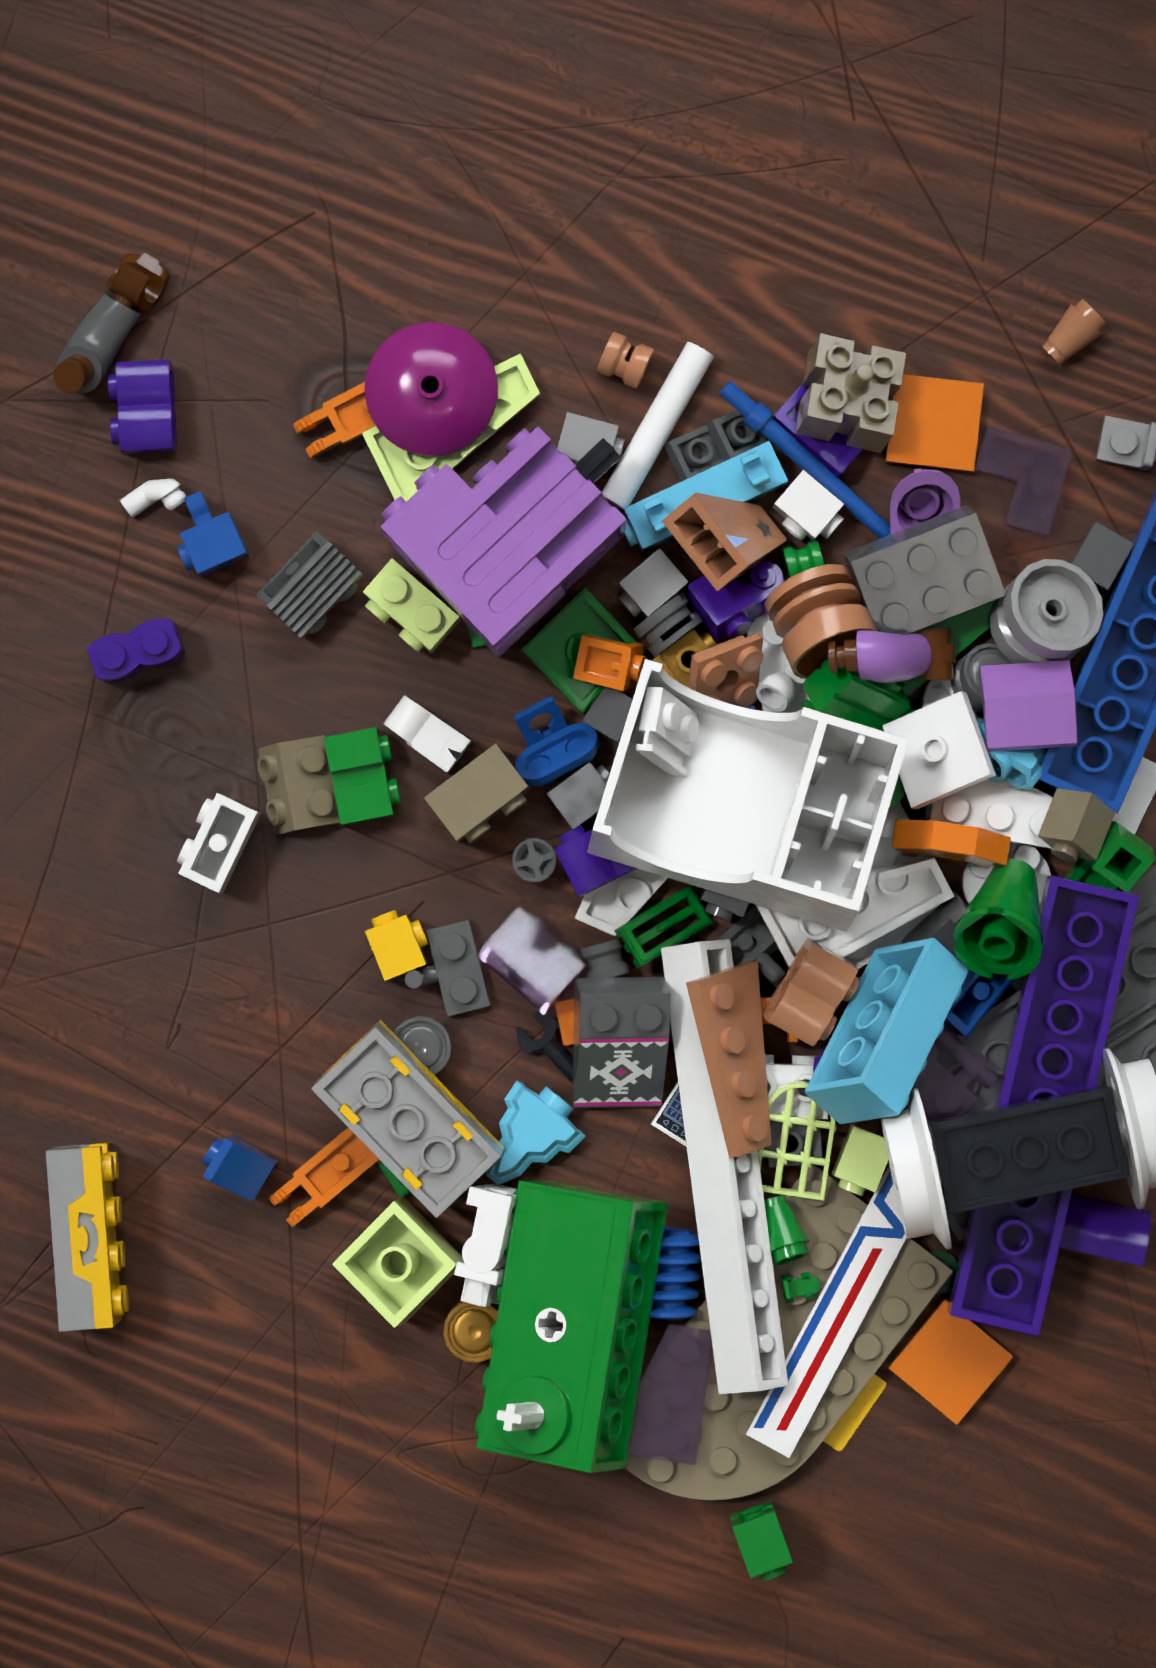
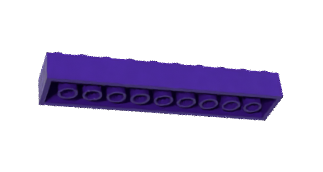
[948,876,1139,1336]

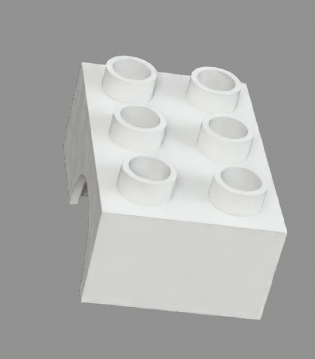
[587,659,909,932]

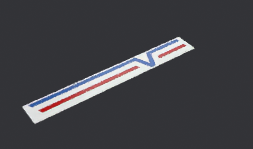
[746,1131,934,1458]

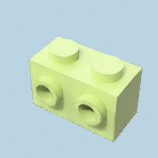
[363,558,460,653]

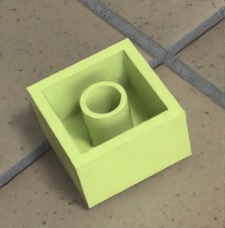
[332,1198,463,1328]

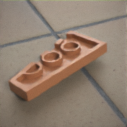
[686,960,772,1158]

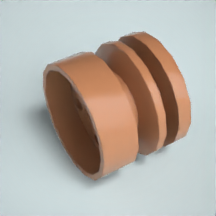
[764,564,877,679]

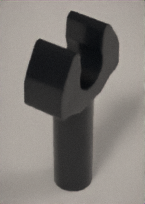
[516,1011,573,1084]

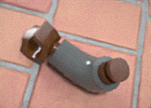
[53,252,170,394]

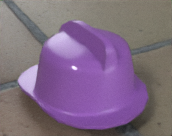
[890,469,960,535]

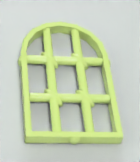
[758,1081,837,1201]

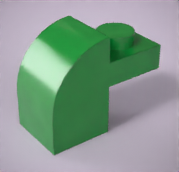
[1064,821,1155,893]

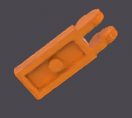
[293,382,375,458]
[268,1128,379,1227]

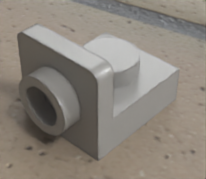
[1095,416,1156,471]

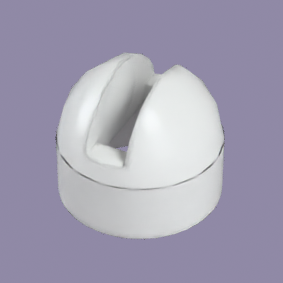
[756,673,796,712]

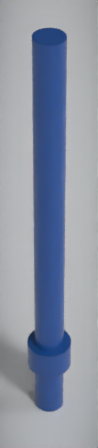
[719,380,890,539]

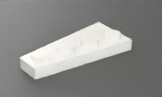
[755,856,954,967]

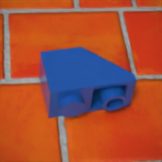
[201,1134,278,1202]

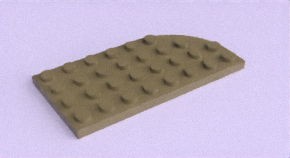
[626,1164,953,1500]

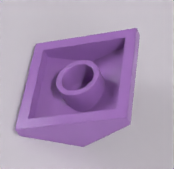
[980,660,1077,752]

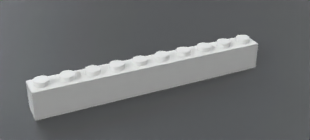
[661,939,788,1394]

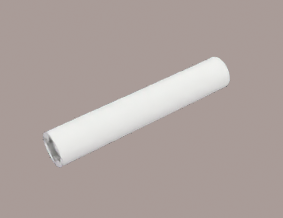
[601,342,714,510]

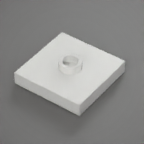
[882,691,996,809]

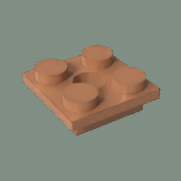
[688,633,764,708]

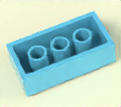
[804,938,969,1124]

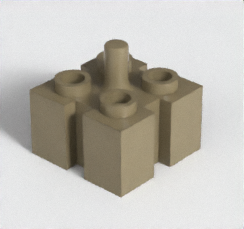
[795,333,906,453]

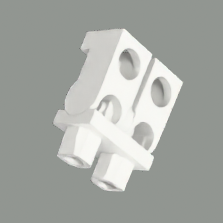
[454,1183,517,1307]

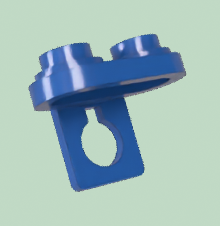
[514,697,600,787]

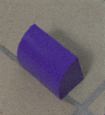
[1059,1193,1151,1266]

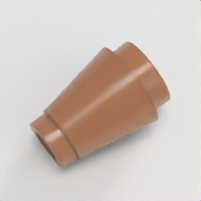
[1042,299,1107,365]

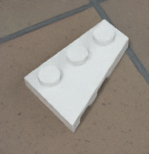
[575,869,668,936]

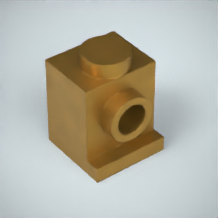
[652,629,717,687]

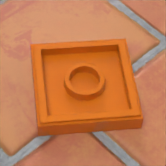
[885,374,984,473]
[887,1299,1014,1425]

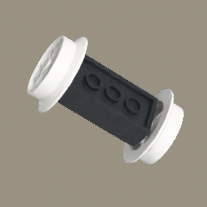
[881,1048,1156,1249]

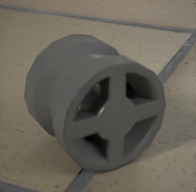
[512,838,557,883]
[579,938,630,978]

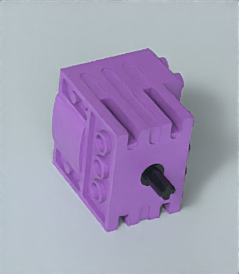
[380,426,627,657]

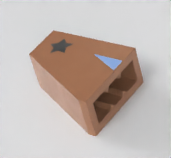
[662,493,787,591]

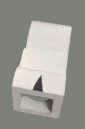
[383,695,472,774]

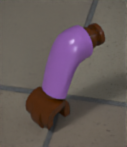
[828,628,956,683]

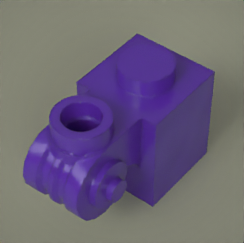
[687,562,783,644]

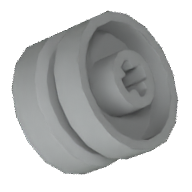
[989,559,1103,664]

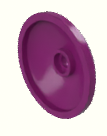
[365,322,498,456]

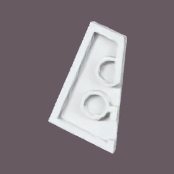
[929,780,1053,849]

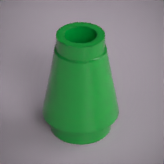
[764,1195,809,1265]

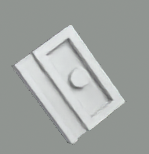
[636,687,699,777]

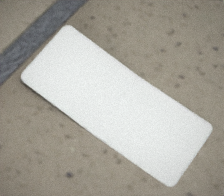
[1112,757,1156,835]

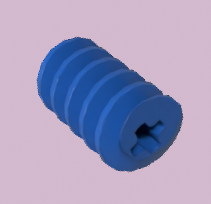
[650,1226,702,1320]

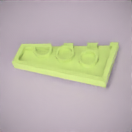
[362,353,540,502]

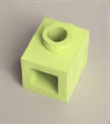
[832,1124,888,1196]

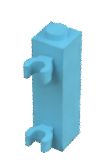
[624,441,788,553]

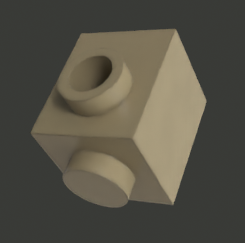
[1038,788,1115,863]

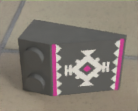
[572,977,670,1108]

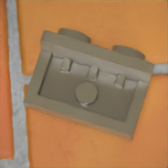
[258,735,340,835]

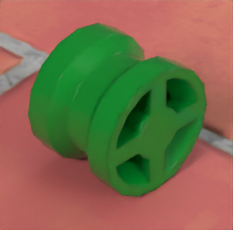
[782,540,824,579]

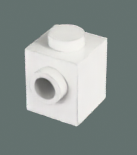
[773,470,844,541]

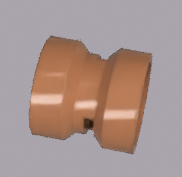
[596,331,654,390]

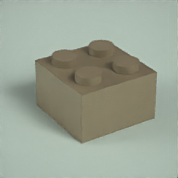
[424,743,529,844]

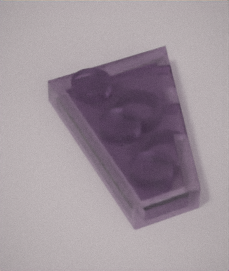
[628,1324,712,1465]

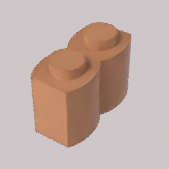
[763,938,859,1047]

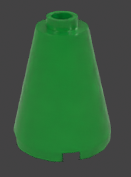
[953,858,1043,980]

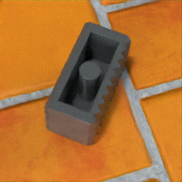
[256,531,363,639]

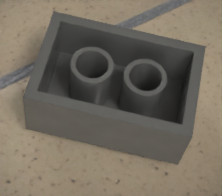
[843,505,1006,634]

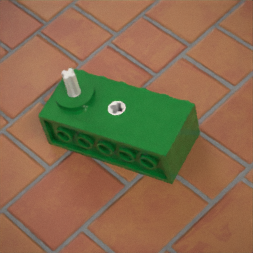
[475,1181,668,1473]

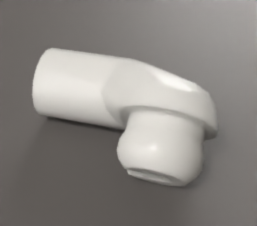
[120,479,186,518]

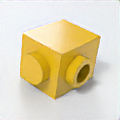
[365,910,428,981]

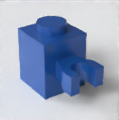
[177,491,249,577]

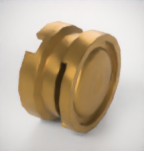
[443,1301,498,1363]

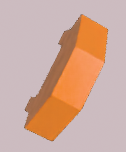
[891,820,1011,868]

